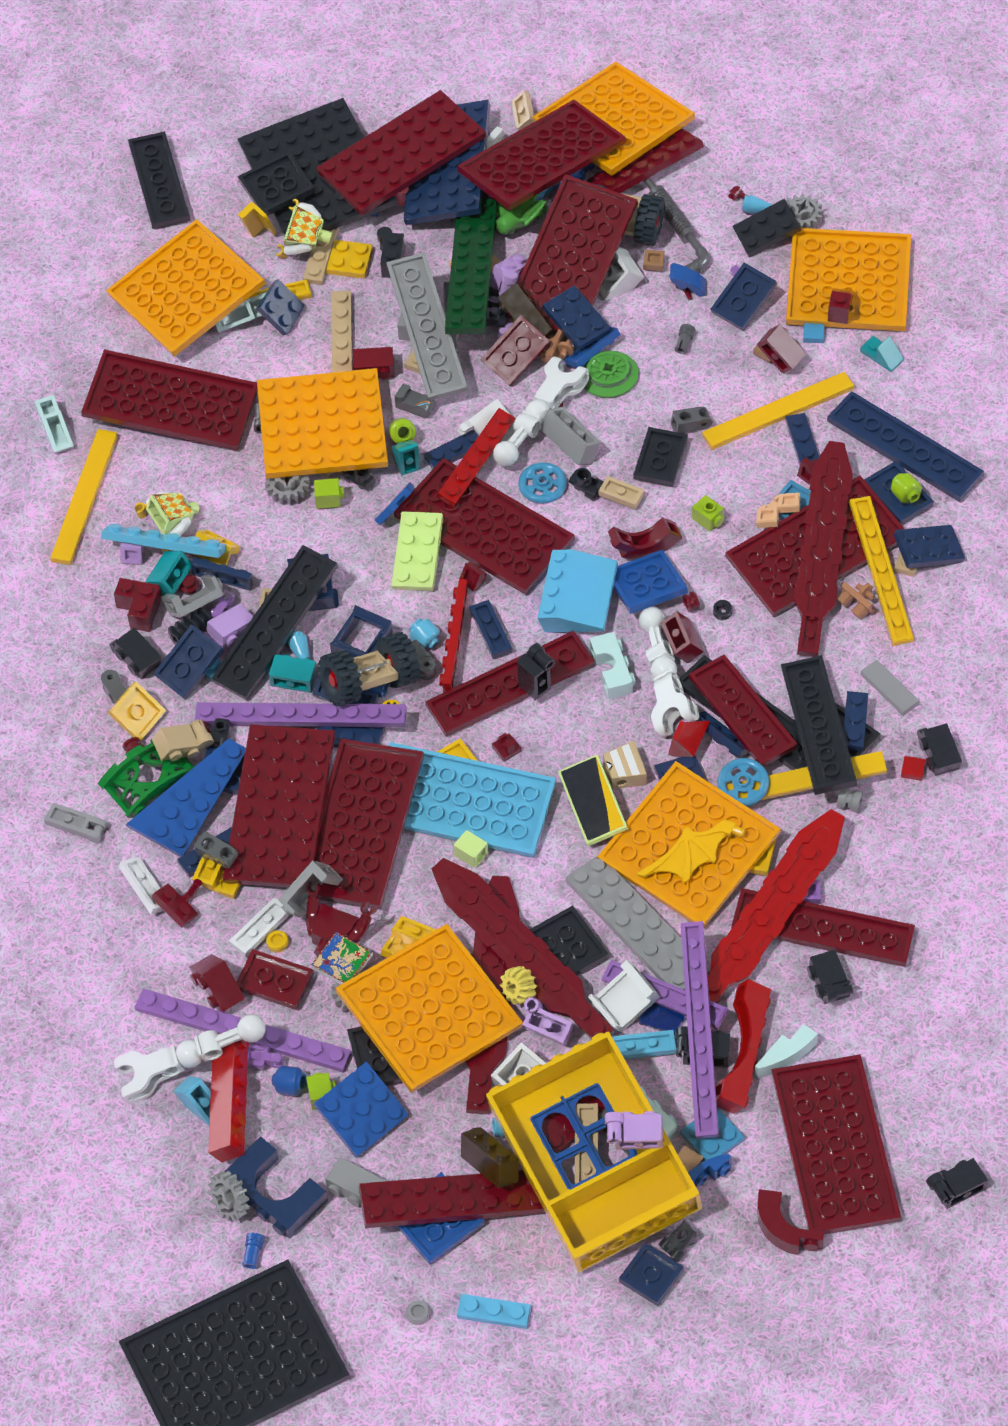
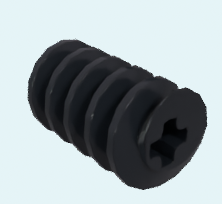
[168,607,213,645]

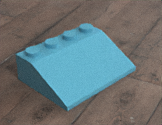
[538,549,618,632]

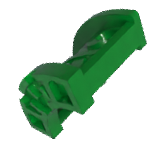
[97,739,195,818]

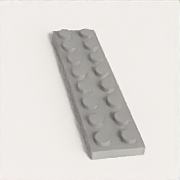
[386,252,468,401]
[566,856,710,990]

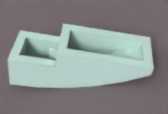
[215,291,267,332]
[35,395,74,453]
[755,1024,818,1079]

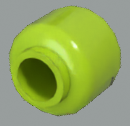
[388,418,416,444]
[891,473,922,504]

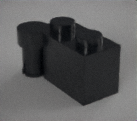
[377,227,405,278]
[109,627,161,679]
[517,643,555,700]
[917,723,962,776]
[807,950,853,1004]
[675,1026,730,1067]
[926,1158,988,1209]

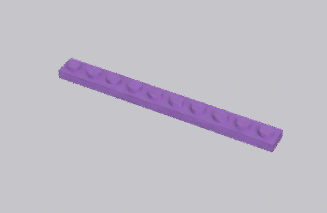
[194,702,407,727]
[681,921,719,1139]
[135,988,351,1073]

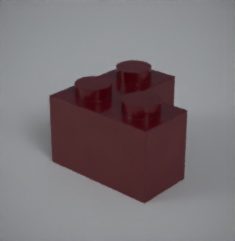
[114,578,162,632]
[189,954,245,1012]

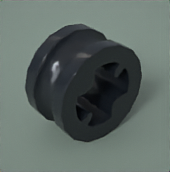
[713,600,732,620]

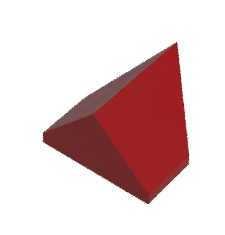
[668,720,710,757]

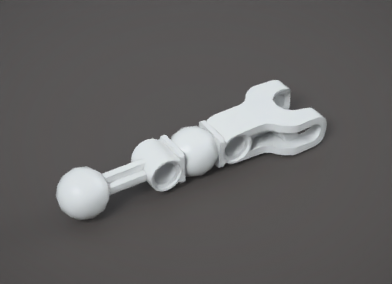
[493,356,589,466]
[639,607,699,738]
[114,1014,266,1103]

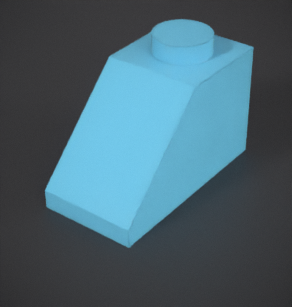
[173,1076,211,1126]

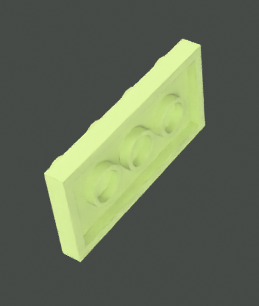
[391,512,443,591]

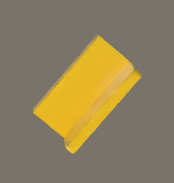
[237,201,277,237]
[190,529,241,565]

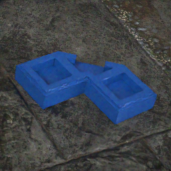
[375,482,415,525]

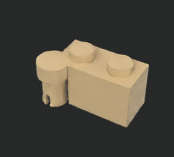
[152,719,214,761]

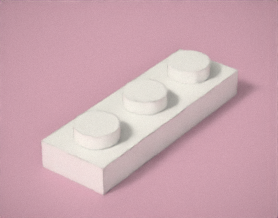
[119,857,164,914]
[229,897,290,957]

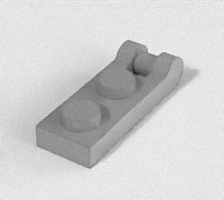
[44,802,108,843]

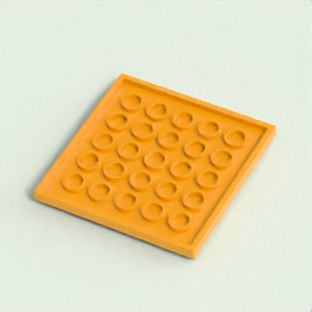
[532,61,695,176]
[106,219,266,357]
[786,228,911,331]
[257,368,388,479]
[597,761,781,928]
[336,924,523,1093]

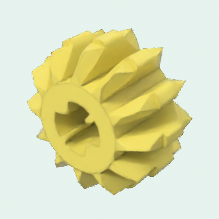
[500,966,537,1005]

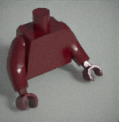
[306,882,377,956]

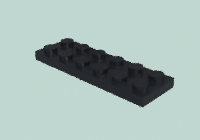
[128,131,190,229]

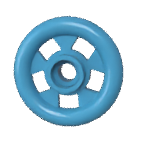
[518,462,567,504]
[717,758,769,806]

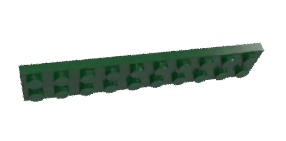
[445,198,497,334]

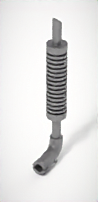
[643,178,709,273]

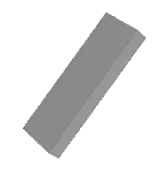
[861,660,919,716]

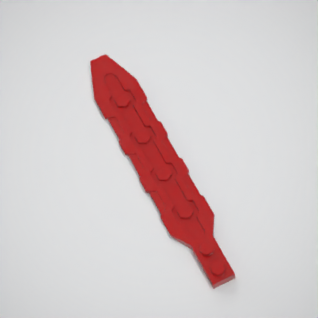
[708,809,845,1004]

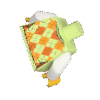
[275,199,332,258]
[134,491,199,553]

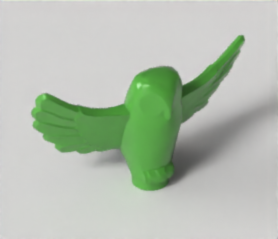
[487,194,547,235]

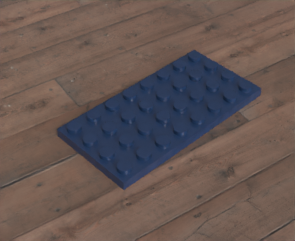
[404,99,490,225]

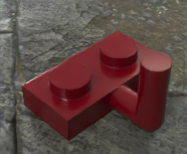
[151,879,202,928]

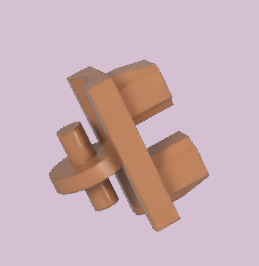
[539,329,574,363]
[837,582,876,620]

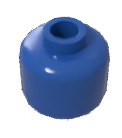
[272,1066,307,1096]

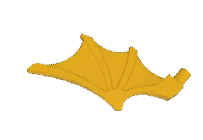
[637,820,745,884]

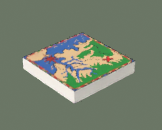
[311,932,373,985]

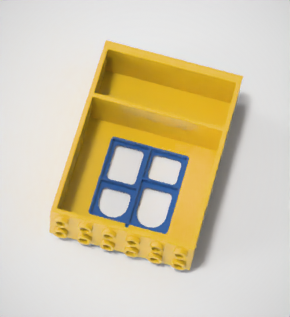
[486,1031,702,1273]

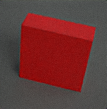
[901,756,926,781]

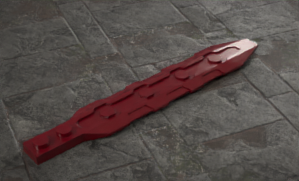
[794,441,853,657]
[431,858,616,1039]
[465,876,520,1115]

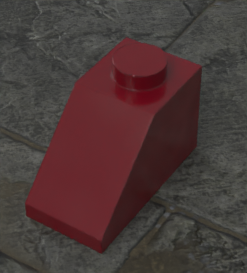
[828,288,854,324]

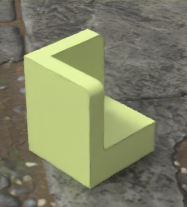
[453,830,488,868]

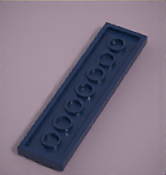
[827,391,984,502]

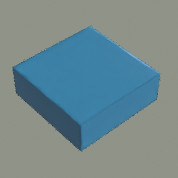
[803,323,824,343]

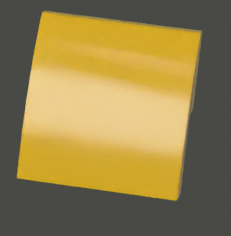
[192,857,241,899]
[381,916,436,958]

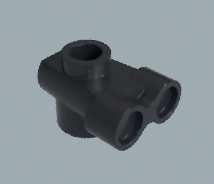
[340,468,376,491]
[568,468,604,501]
[206,718,231,749]
[658,1221,697,1262]

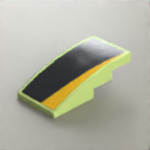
[558,754,628,846]

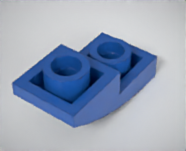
[669,263,706,297]
[688,1154,732,1186]

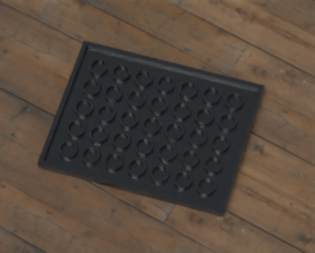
[237,98,398,236]
[119,1259,350,1426]

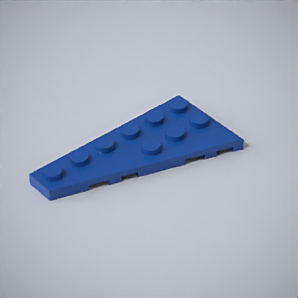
[126,739,246,857]

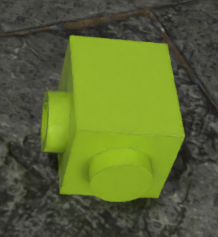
[314,478,344,509]
[692,495,724,532]
[306,1073,336,1110]

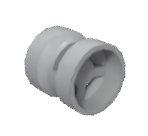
[837,788,863,813]

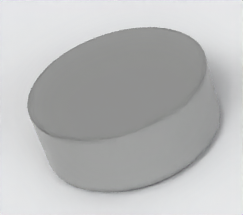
[406,1300,430,1325]

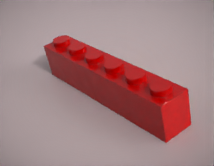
[208,1030,249,1163]

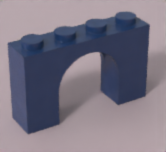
[224,1136,328,1239]

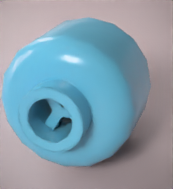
[409,618,440,649]

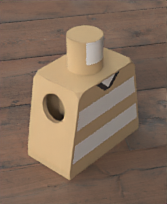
[603,741,647,789]

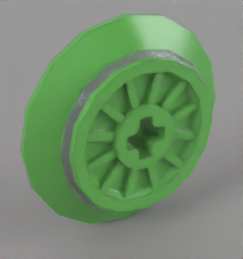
[583,351,639,398]

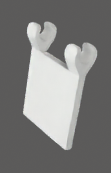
[457,399,515,442]

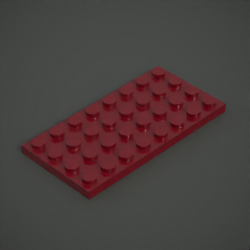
[316,90,487,216]
[458,99,626,211]
[505,174,638,335]
[81,349,258,451]
[394,458,575,595]
[725,475,904,617]
[223,724,335,888]
[315,739,425,909]
[771,1054,901,1234]

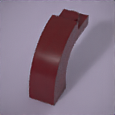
[607,517,682,559]
[757,1189,824,1255]

